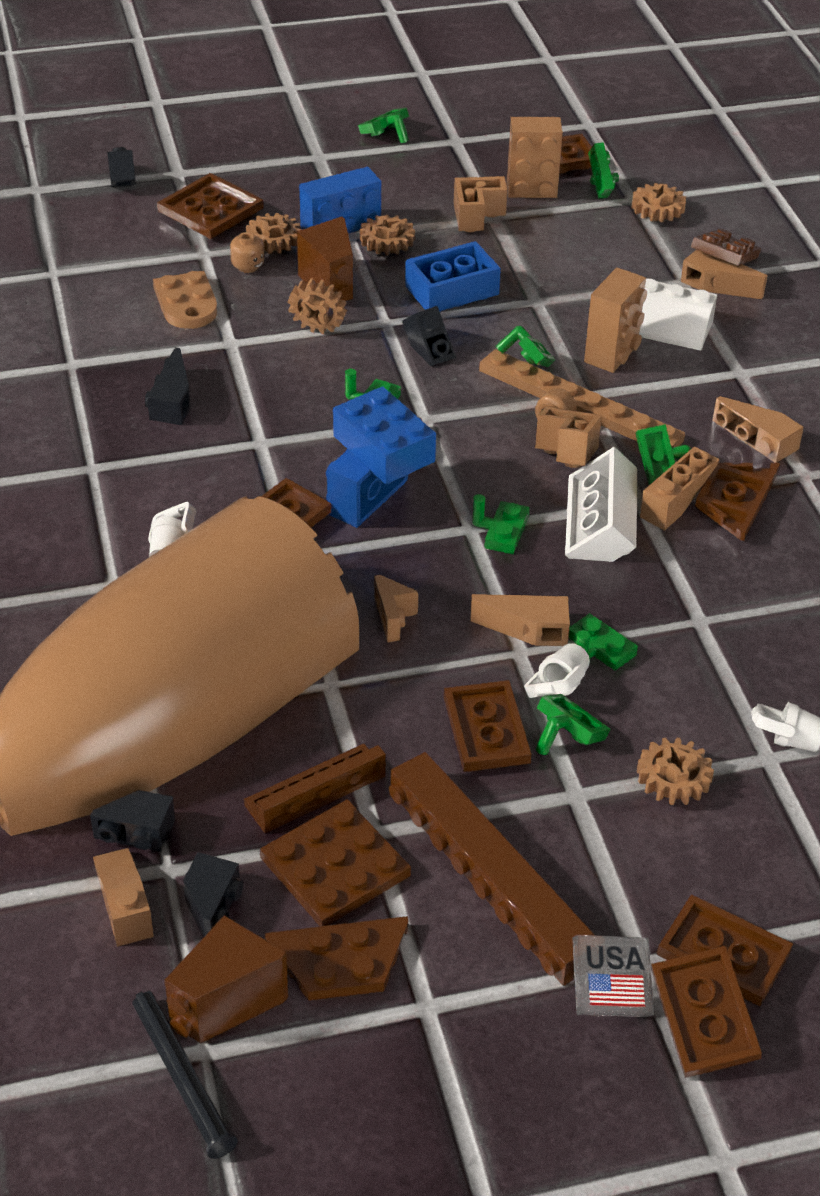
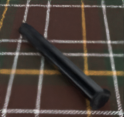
[132,991,238,1159]

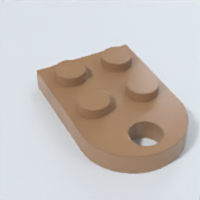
[153,271,217,329]

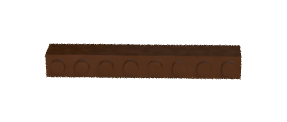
[389,752,602,986]

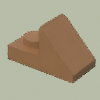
[374,575,418,642]

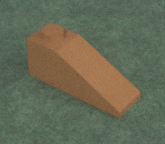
[93,848,154,947]

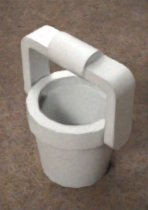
[148,502,196,557]
[524,643,590,698]
[751,702,820,752]

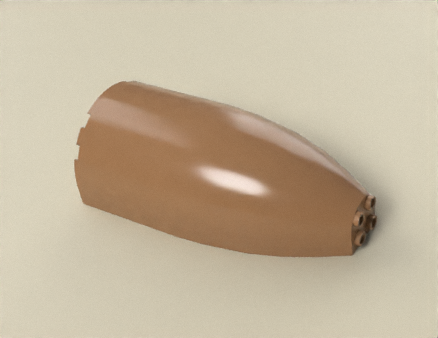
[0,496,359,836]

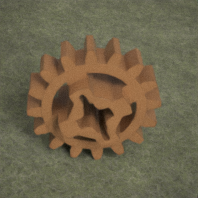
[632,183,686,222]
[246,213,301,254]
[360,214,415,255]
[287,278,347,334]
[637,738,714,805]

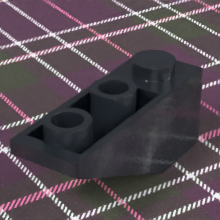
[145,347,191,425]

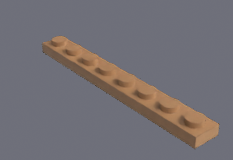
[479,349,685,447]

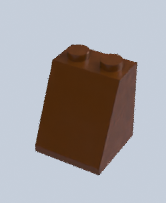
[297,216,353,301]
[165,916,288,1044]

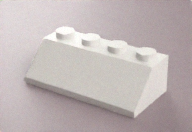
[639,279,717,350]
[565,447,637,562]

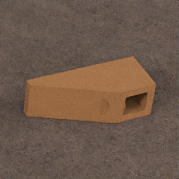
[681,250,767,299]
[713,396,804,463]
[640,447,719,531]
[471,594,570,646]

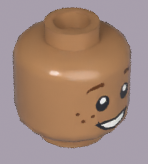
[230,232,265,273]

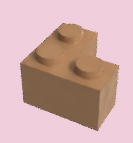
[454,176,507,232]
[535,407,602,468]

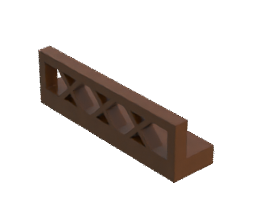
[244,743,386,834]

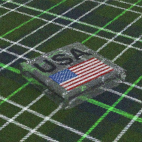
[573,935,654,1017]

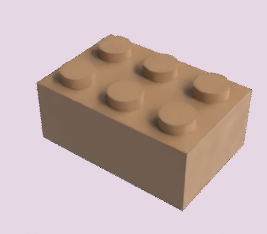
[507,117,563,198]
[584,267,647,373]

